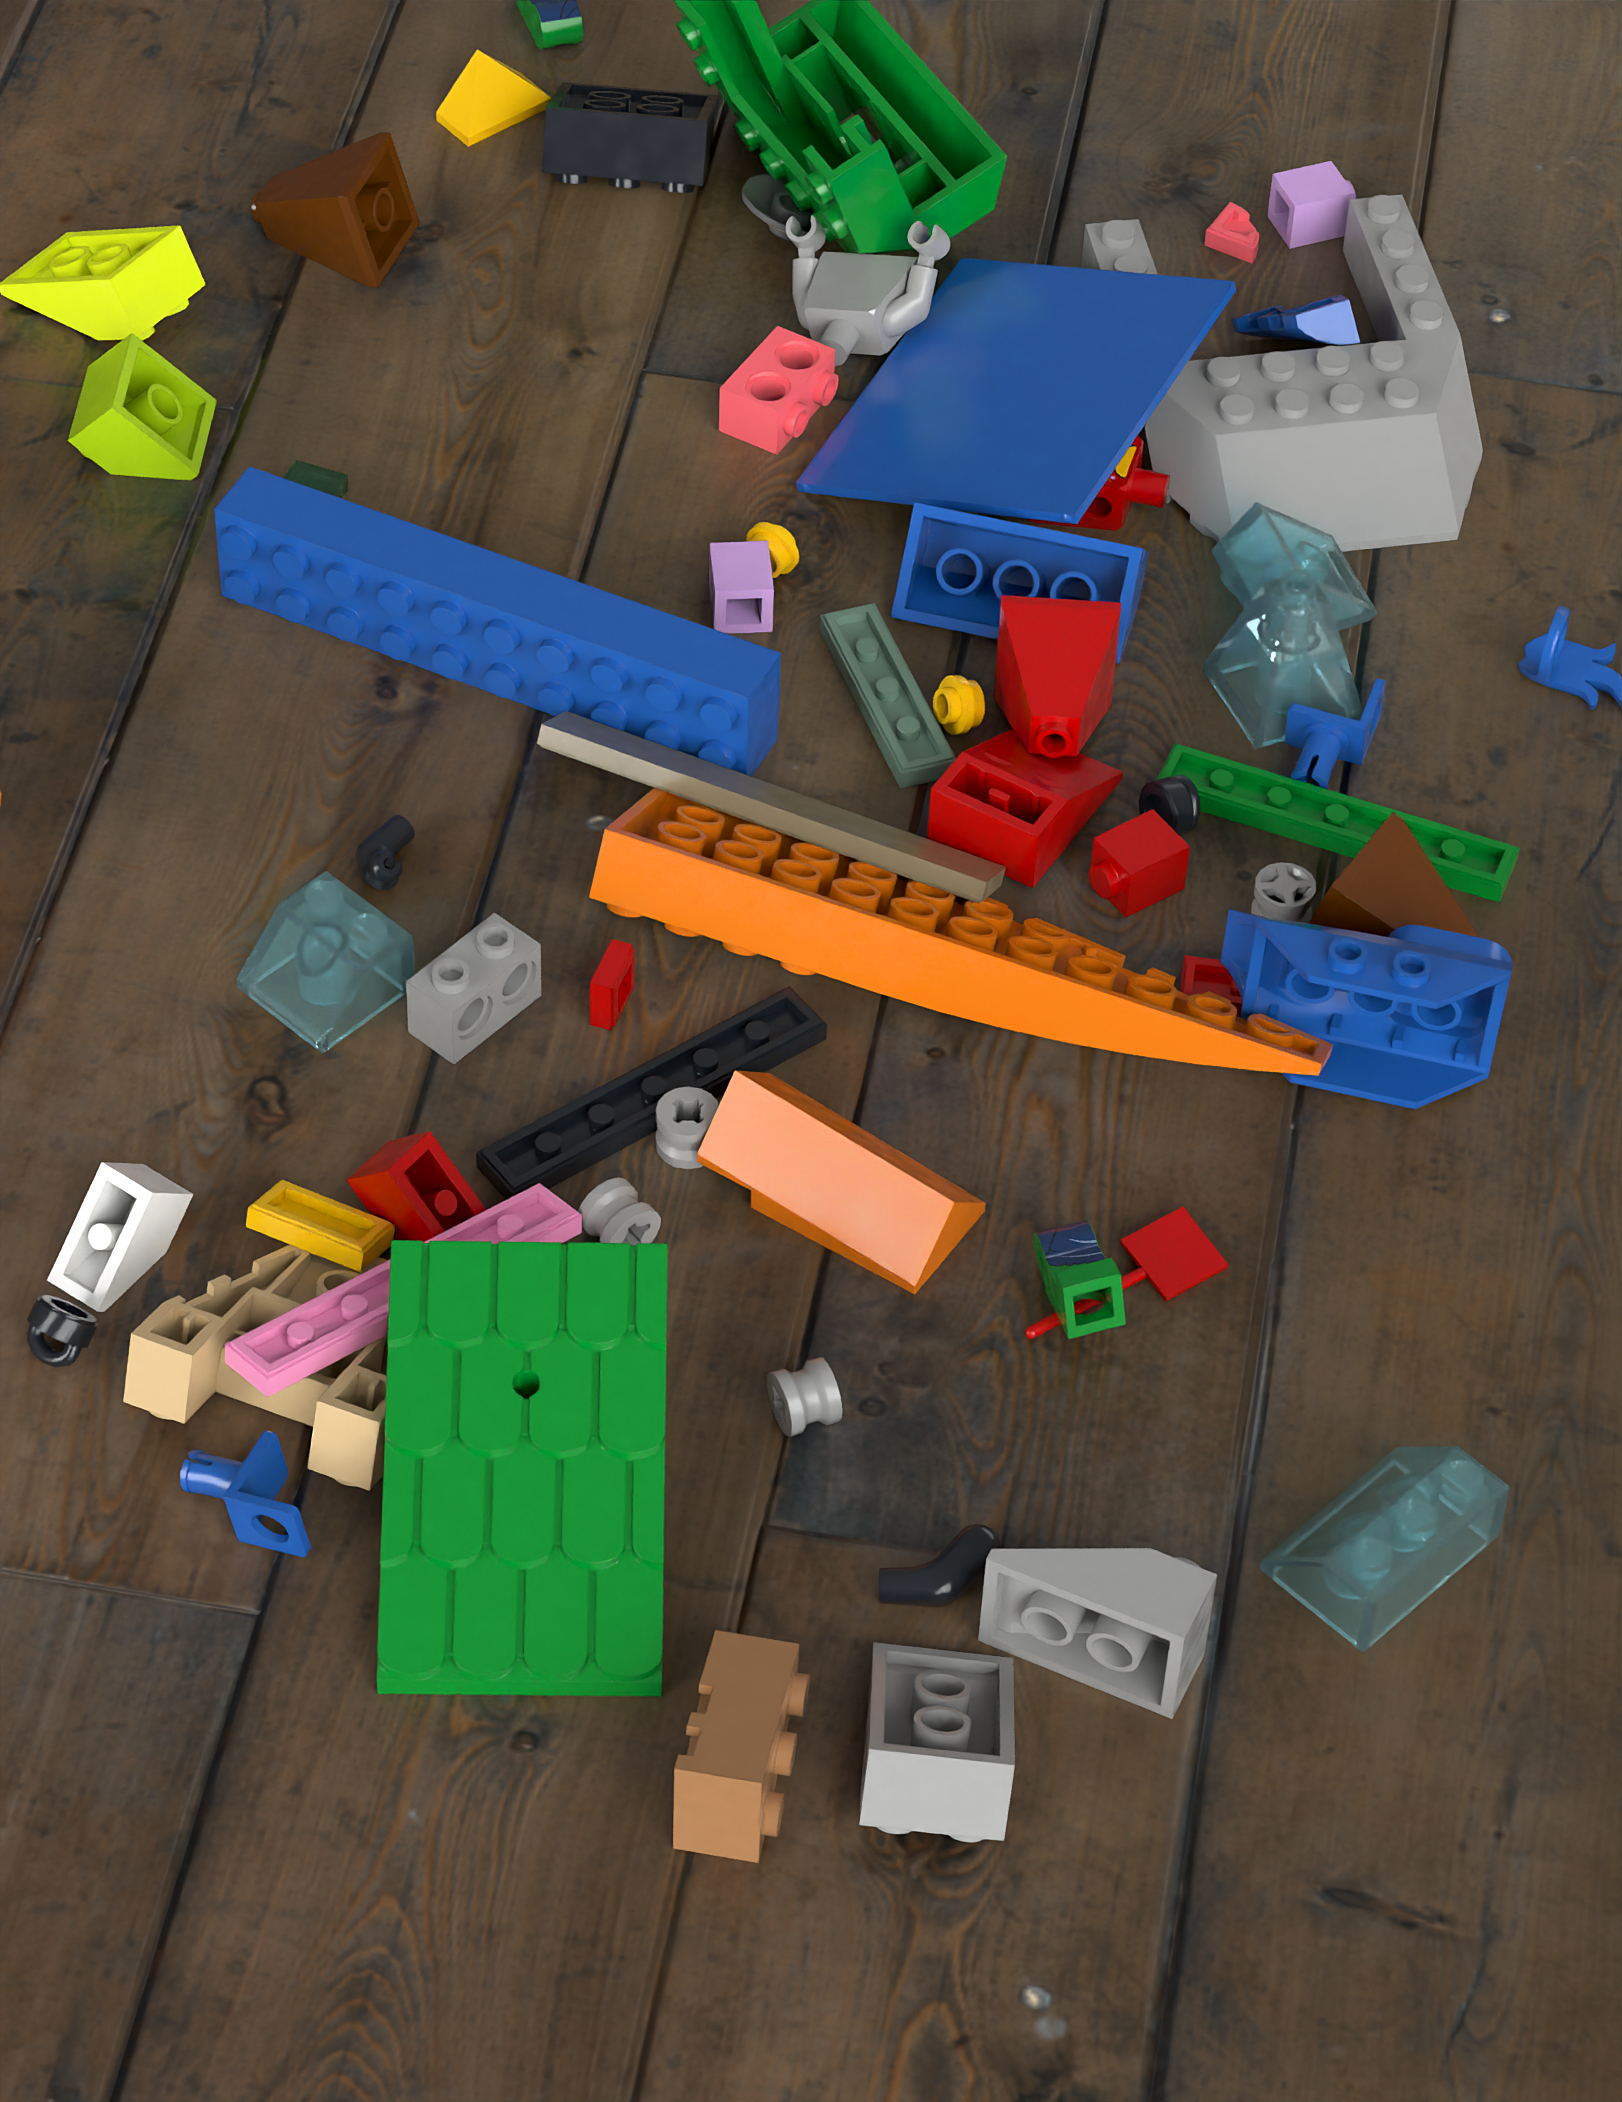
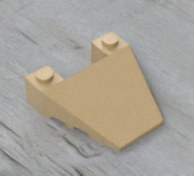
[123,1245,388,1491]

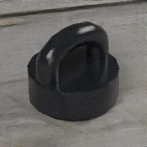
[1139,775,1200,836]
[27,1295,99,1367]

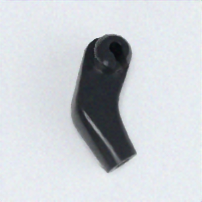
[879,1524,1001,1607]

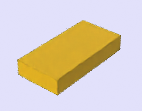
[246,1180,395,1273]

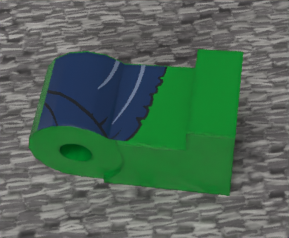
[516,0,583,50]
[1033,1220,1126,1339]

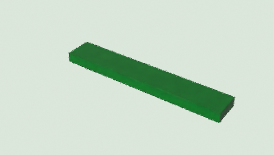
[1156,743,1520,903]

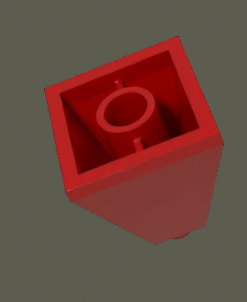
[994,595,1121,758]

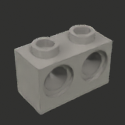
[406,913,541,1064]

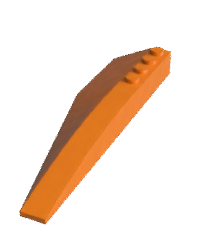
[589,787,1334,1076]

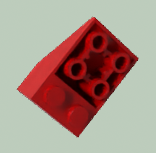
[927,729,1124,888]

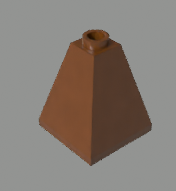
[252,132,420,288]
[1308,812,1479,937]

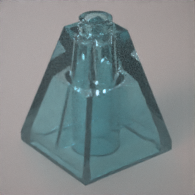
[1203,570,1363,749]

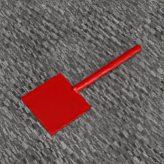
[1025,1206,1229,1339]

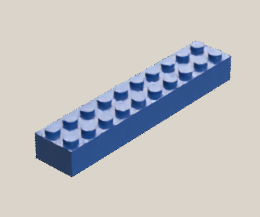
[214,466,781,777]

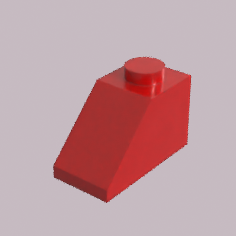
[346,1131,486,1242]

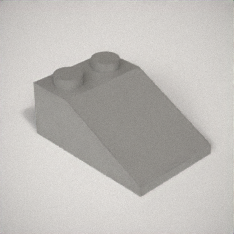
[978,1548,1217,1719]
[859,1642,1015,1842]

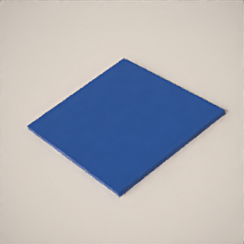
[796,258,1236,524]

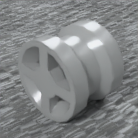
[1251,862,1316,924]
[655,1086,719,1169]
[578,1177,661,1245]
[767,1357,843,1437]

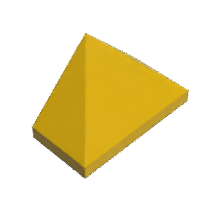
[436,49,552,147]

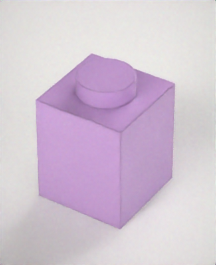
[1267,161,1356,249]
[709,541,774,634]

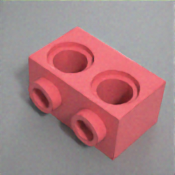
[719,326,839,455]

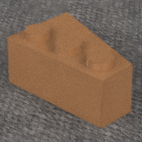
[673,1630,810,1863]

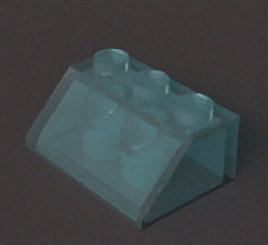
[1260,1446,1510,1653]

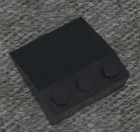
[542,82,719,193]

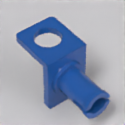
[1285,678,1386,789]
[180,1430,311,1557]

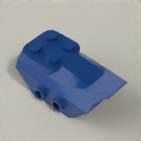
[1221,909,1513,1109]

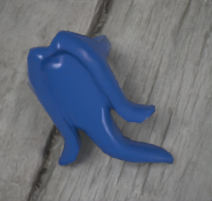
[1517,605,1622,710]

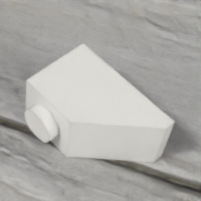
[47,1162,193,1312]

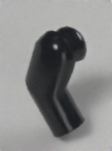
[356,815,415,891]

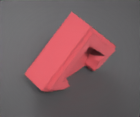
[1204,202,1260,264]

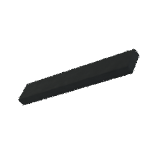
[476,986,827,1200]

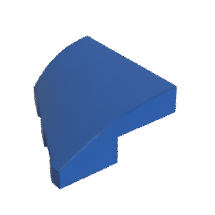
[1231,294,1360,345]

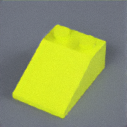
[0,226,206,341]

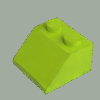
[68,333,217,481]

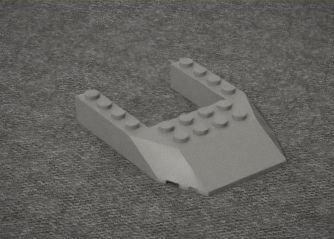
[1081,194,1483,563]

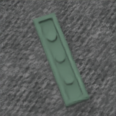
[819,603,956,789]

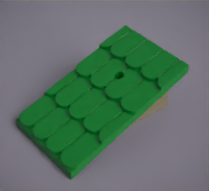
[377,1240,668,1697]

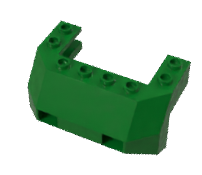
[673,0,1007,254]

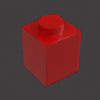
[1089,809,1190,918]

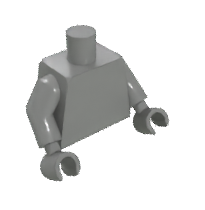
[785,215,950,366]

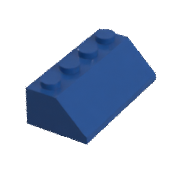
[891,502,1149,664]

